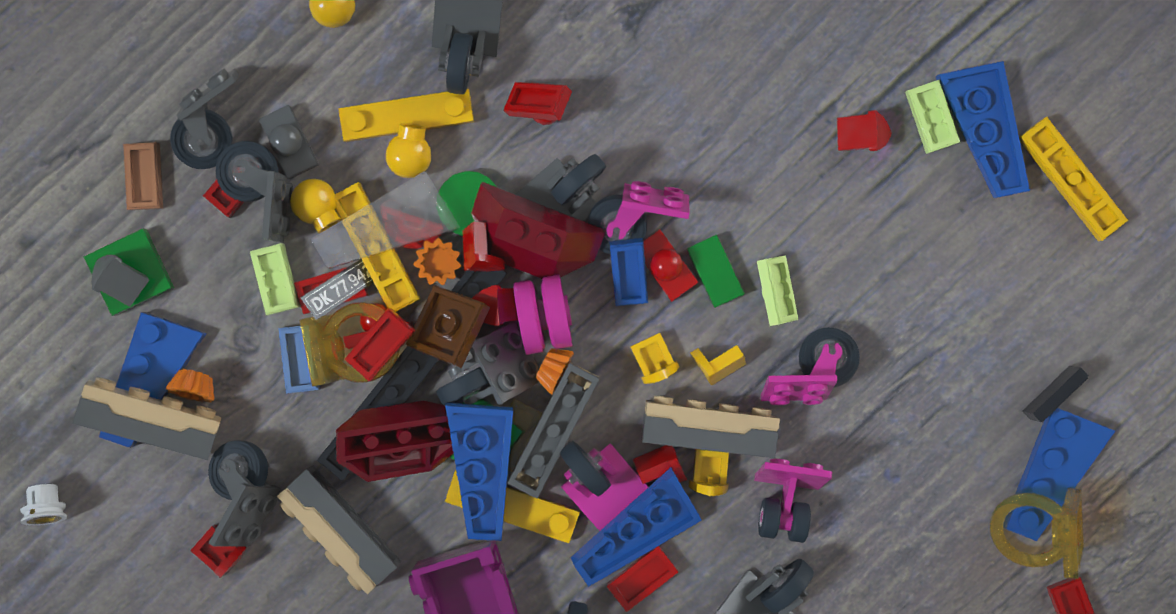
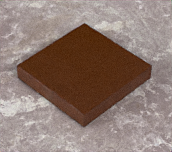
[405,285,490,368]

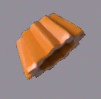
[413,238,461,285]
[536,348,574,394]
[166,369,215,403]

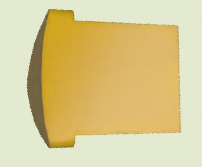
[630,332,680,384]
[690,345,746,385]
[688,449,729,496]

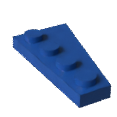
[935,61,1030,198]
[99,312,207,448]
[445,403,513,541]
[1002,408,1115,541]
[571,467,702,587]

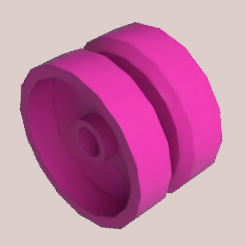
[513,275,573,355]

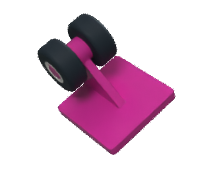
[754,458,832,543]

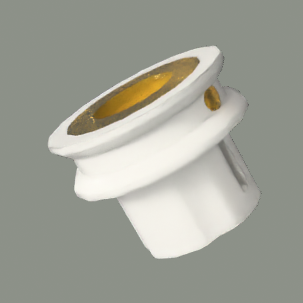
[20,484,67,525]

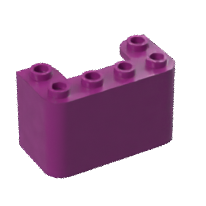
[409,540,519,614]

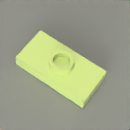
[905,80,960,154]
[250,243,300,315]
[757,255,798,326]

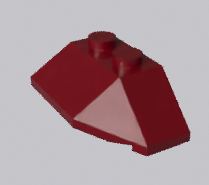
[471,182,606,279]
[336,401,454,482]

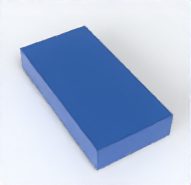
[609,238,648,306]

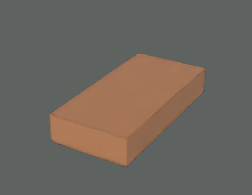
[123,142,163,210]

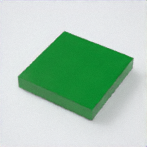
[83,228,174,316]

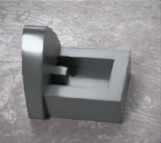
[91,255,149,307]

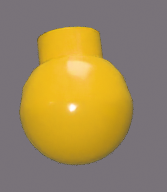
[309,0,356,28]
[385,123,431,178]
[290,179,341,234]

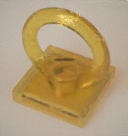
[299,302,400,387]
[990,488,1084,579]

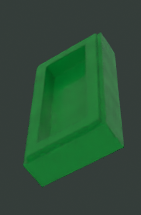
[686,234,744,308]

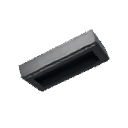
[1022,366,1089,422]

